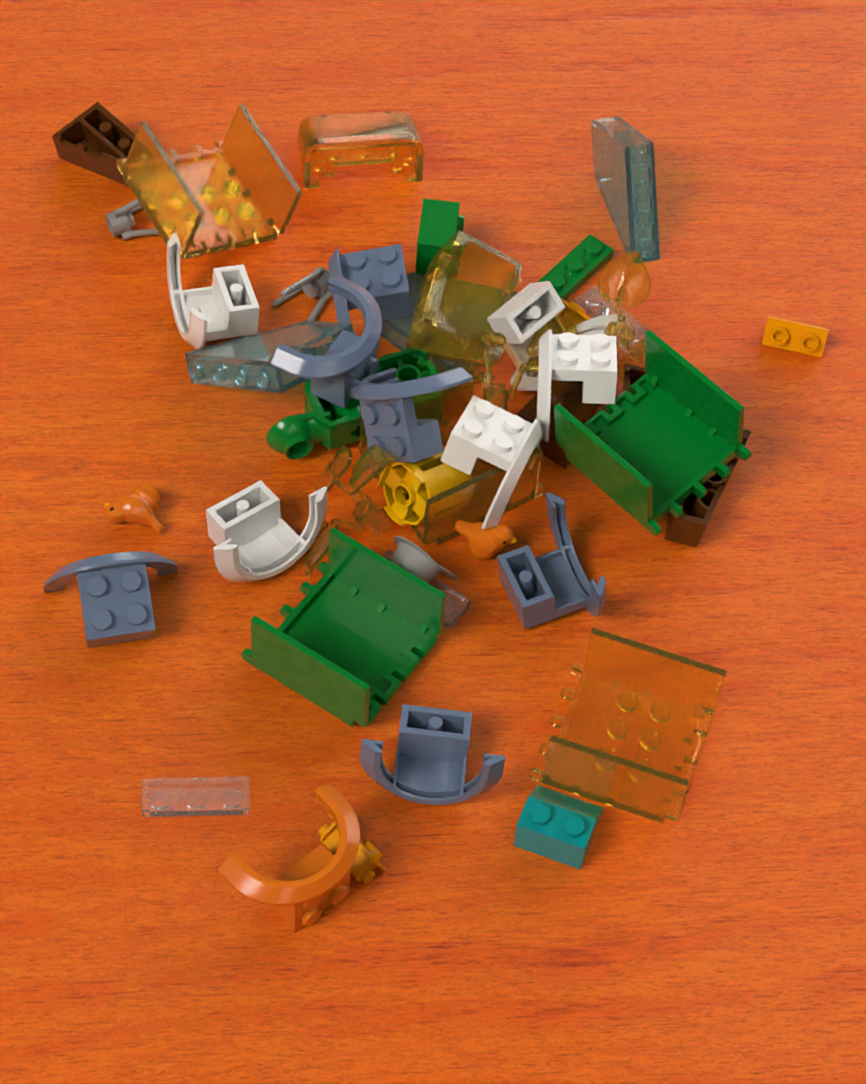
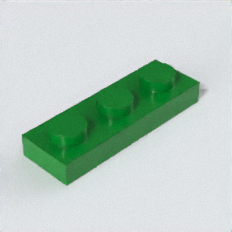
[538,235,614,301]

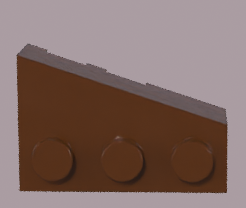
[52,102,161,190]

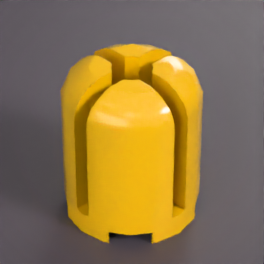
[378,446,474,526]

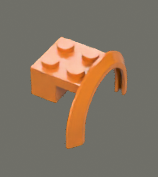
[218,784,360,933]

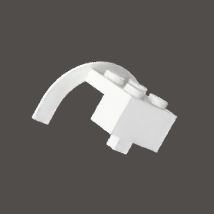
[166,233,260,350]
[487,281,618,391]
[536,329,617,442]
[440,395,543,529]
[206,480,328,582]

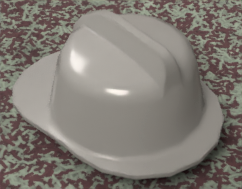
[390,536,457,583]

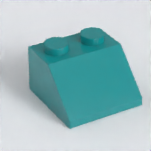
[513,784,604,870]

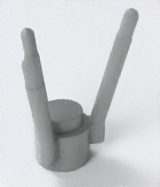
[105,190,176,241]
[272,267,333,333]

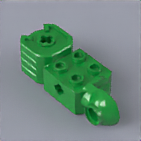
[266,347,443,459]

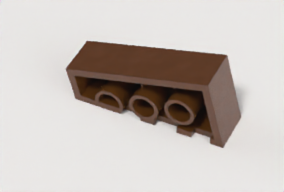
[517,353,619,469]
[665,429,752,547]

